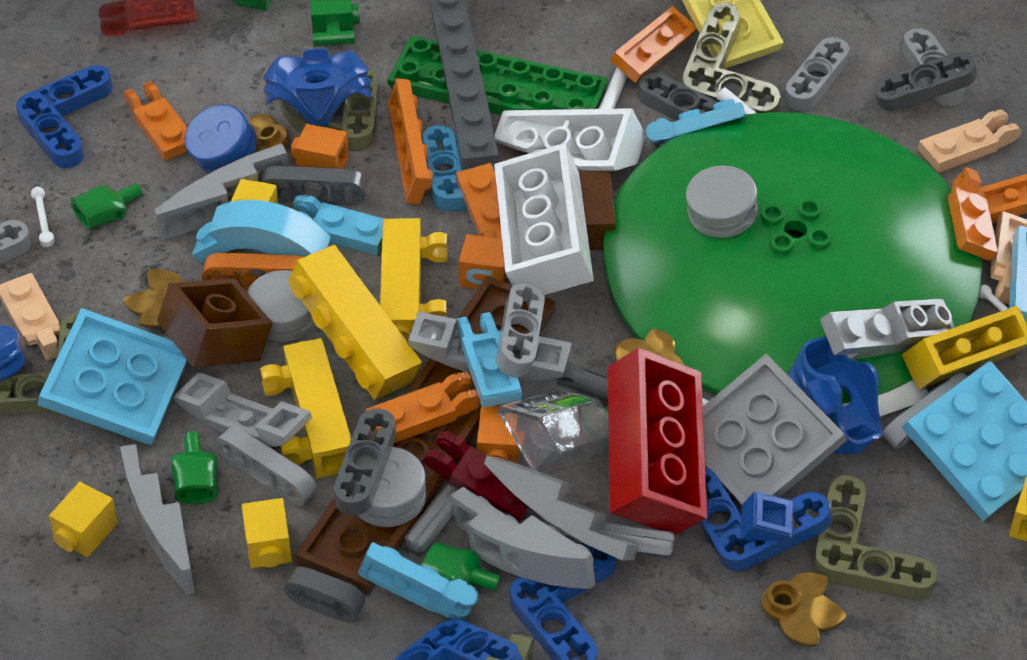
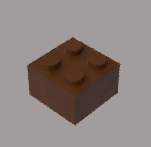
[157,278,273,368]

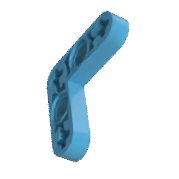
[422,125,495,211]

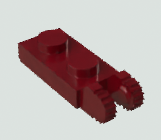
[423,430,529,522]

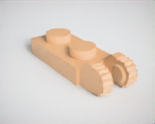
[918,109,1021,173]

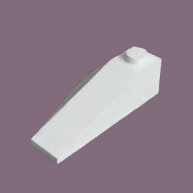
[495,108,646,171]

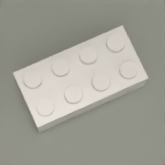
[495,143,594,295]

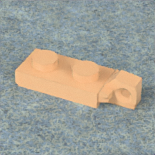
[990,211,1027,305]
[0,273,60,361]

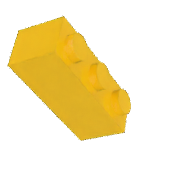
[902,305,1027,390]

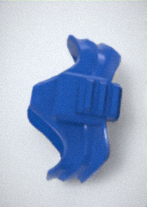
[263,48,371,127]
[788,336,883,454]

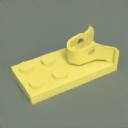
[682,0,784,69]

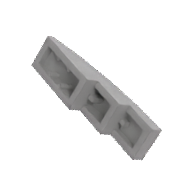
[154,143,288,240]
[120,444,195,595]
[484,456,640,561]

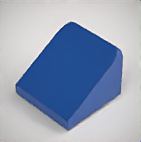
[741,491,793,541]

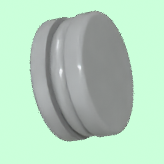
[686,166,758,238]
[247,270,316,342]
[350,447,426,527]

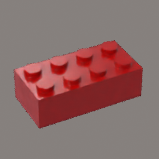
[607,348,707,535]

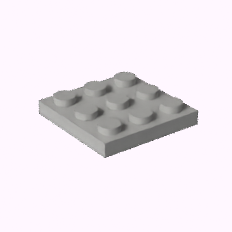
[703,354,847,506]

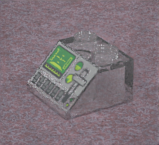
[497,389,609,474]

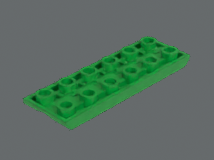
[387,36,608,115]

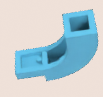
[192,200,331,264]

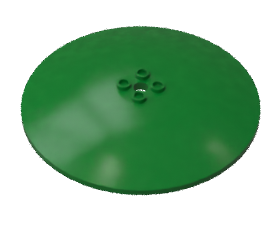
[603,112,982,404]

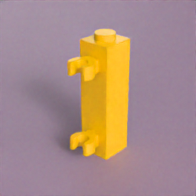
[380,218,448,342]
[260,338,355,479]

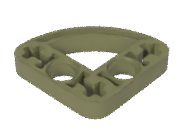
[278,68,379,150]

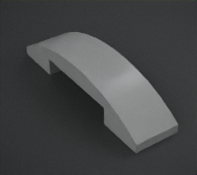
[408,311,572,381]
[173,372,313,447]

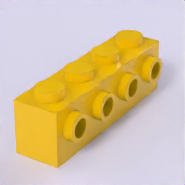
[288,244,422,401]

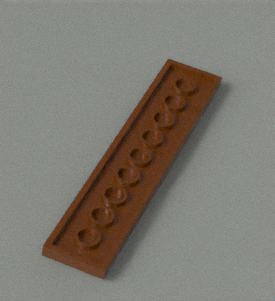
[295,276,555,595]

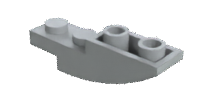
[820,299,955,359]
[451,487,595,589]

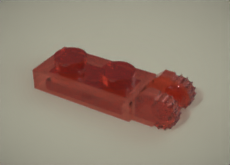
[98,0,196,37]

